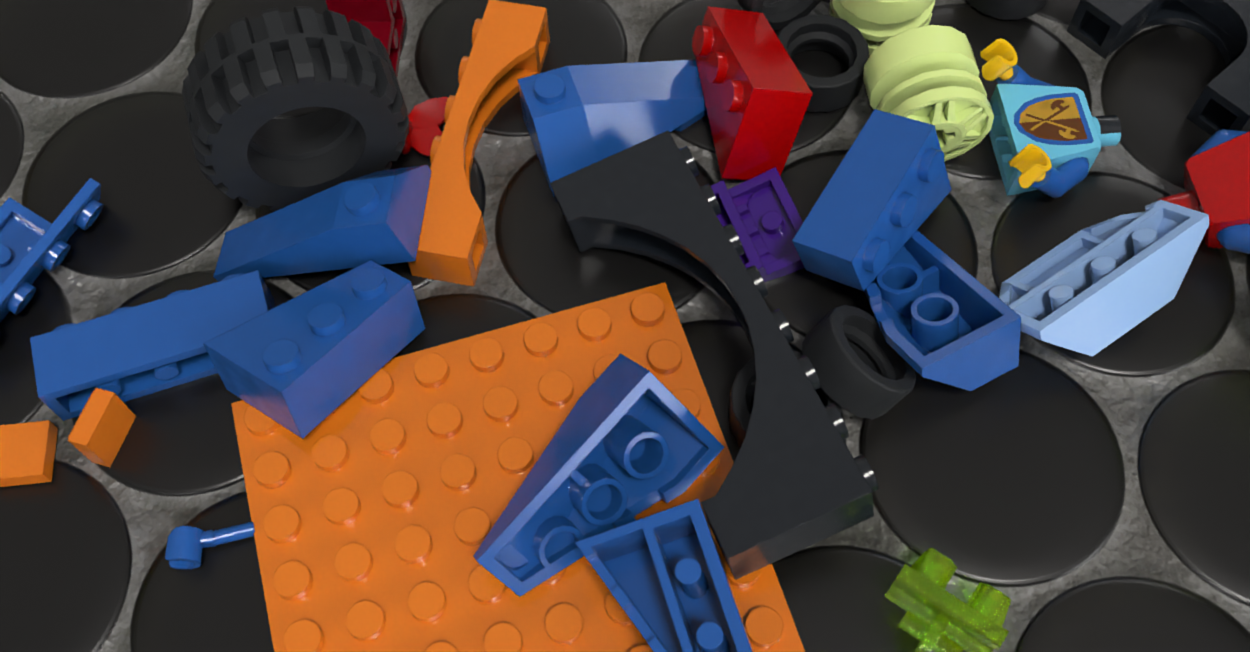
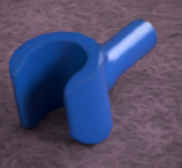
[165,522,255,569]

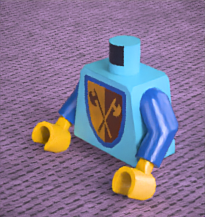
[980,38,1121,198]

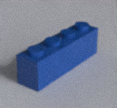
[30,270,276,421]

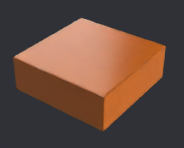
[68,388,137,467]
[0,420,58,487]

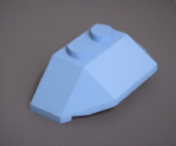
[999,200,1209,357]

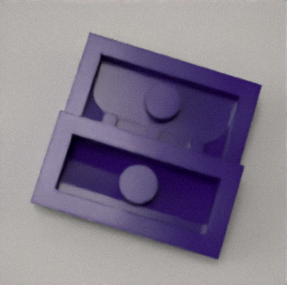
[710,167,805,282]

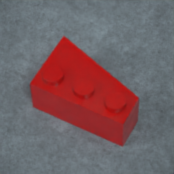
[692,6,813,180]

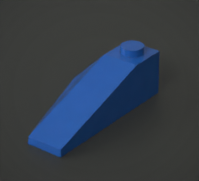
[518,60,708,197]
[213,165,432,282]
[864,230,1021,391]
[473,353,724,597]

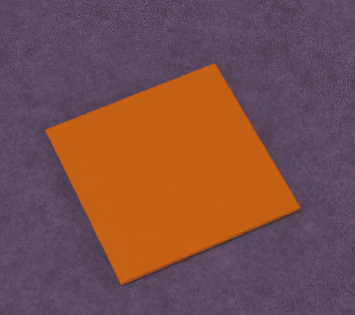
[231,282,805,652]

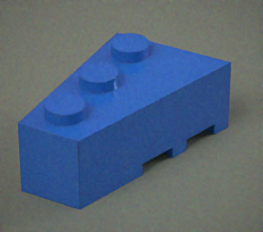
[792,109,952,291]
[203,260,426,439]
[575,499,753,652]

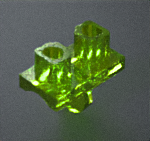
[884,548,1011,652]

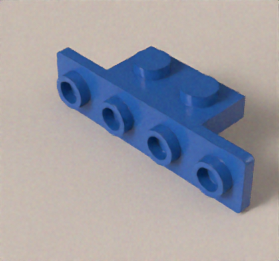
[0,178,104,335]

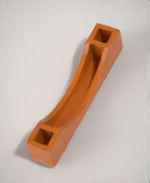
[408,0,550,287]

